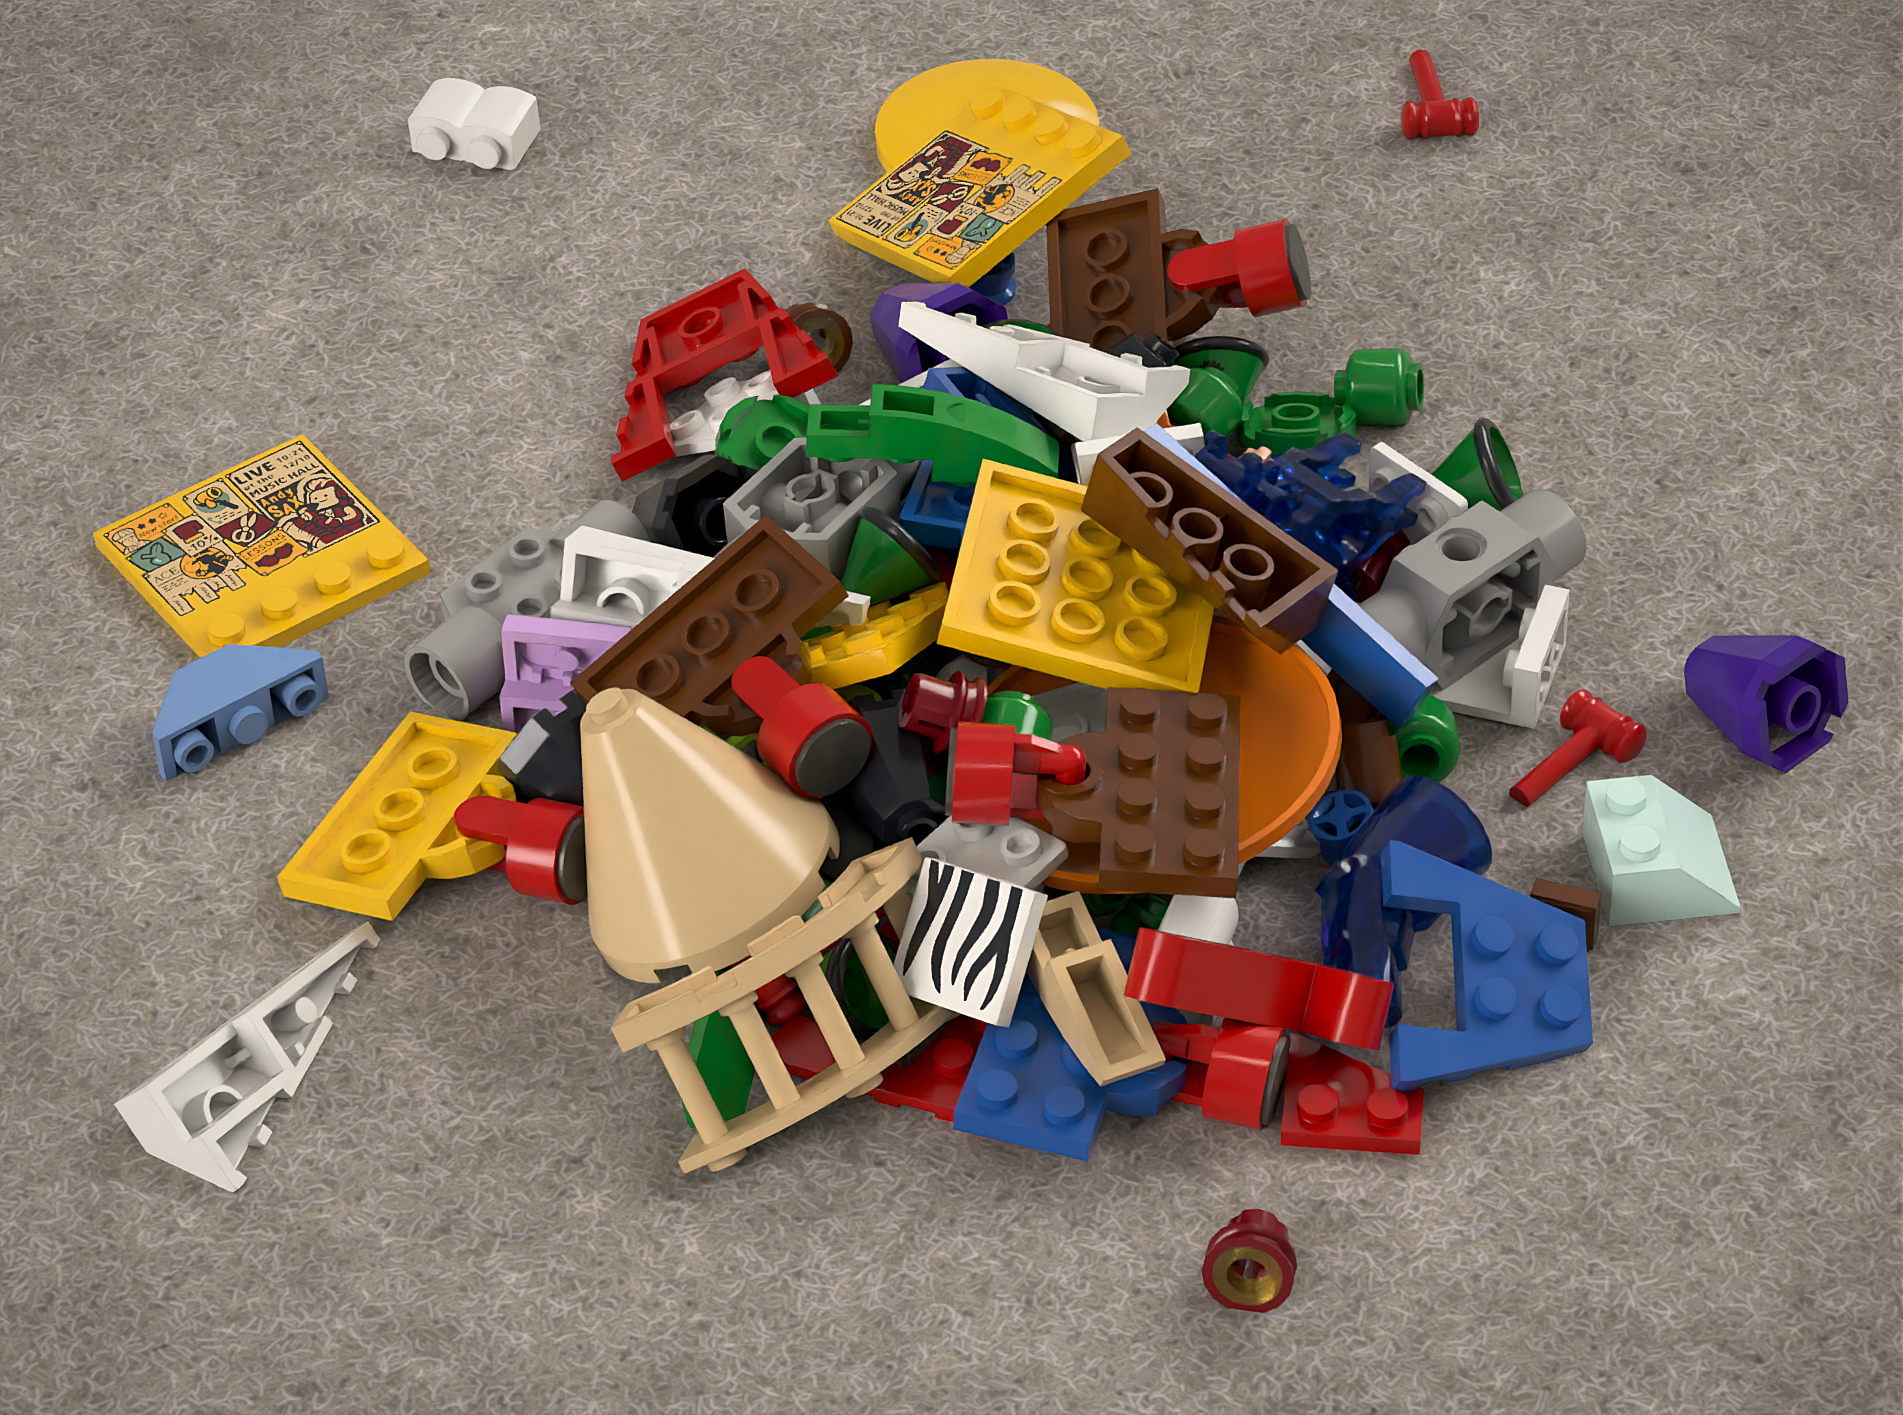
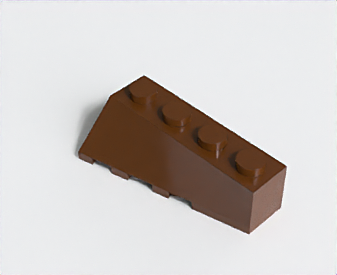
[1081,427,1338,655]

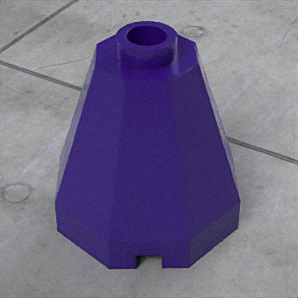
[870,283,1008,384]
[1684,635,1849,773]

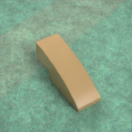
[1026,891,1166,1087]

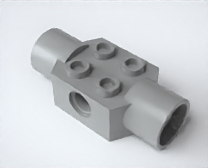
[713,438,922,582]
[1358,489,1586,691]
[404,500,650,721]

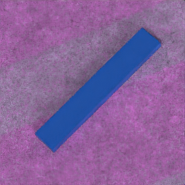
[1144,423,1439,729]

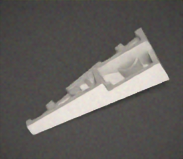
[899,302,1190,441]
[550,526,870,631]
[114,921,380,1192]

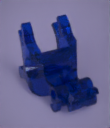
[1194,430,1427,603]

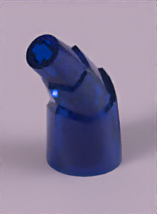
[1315,776,1493,1028]

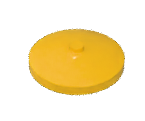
[875,59,1099,172]

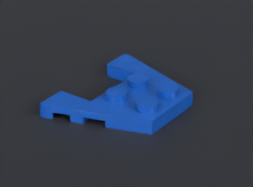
[1381,840,1593,1093]

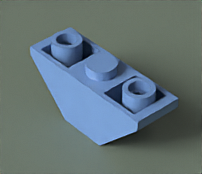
[152,644,329,782]

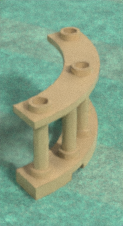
[610,837,961,1174]

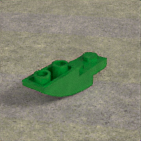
[806,384,1059,487]

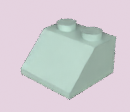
[1582,775,1741,926]

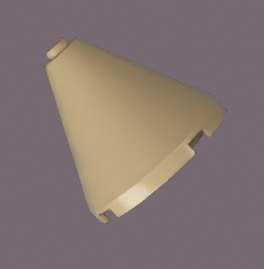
[580,688,840,983]

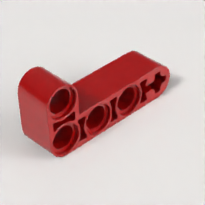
[1124,927,1394,1050]

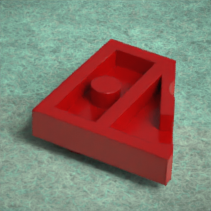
[1281,1034,1424,1155]

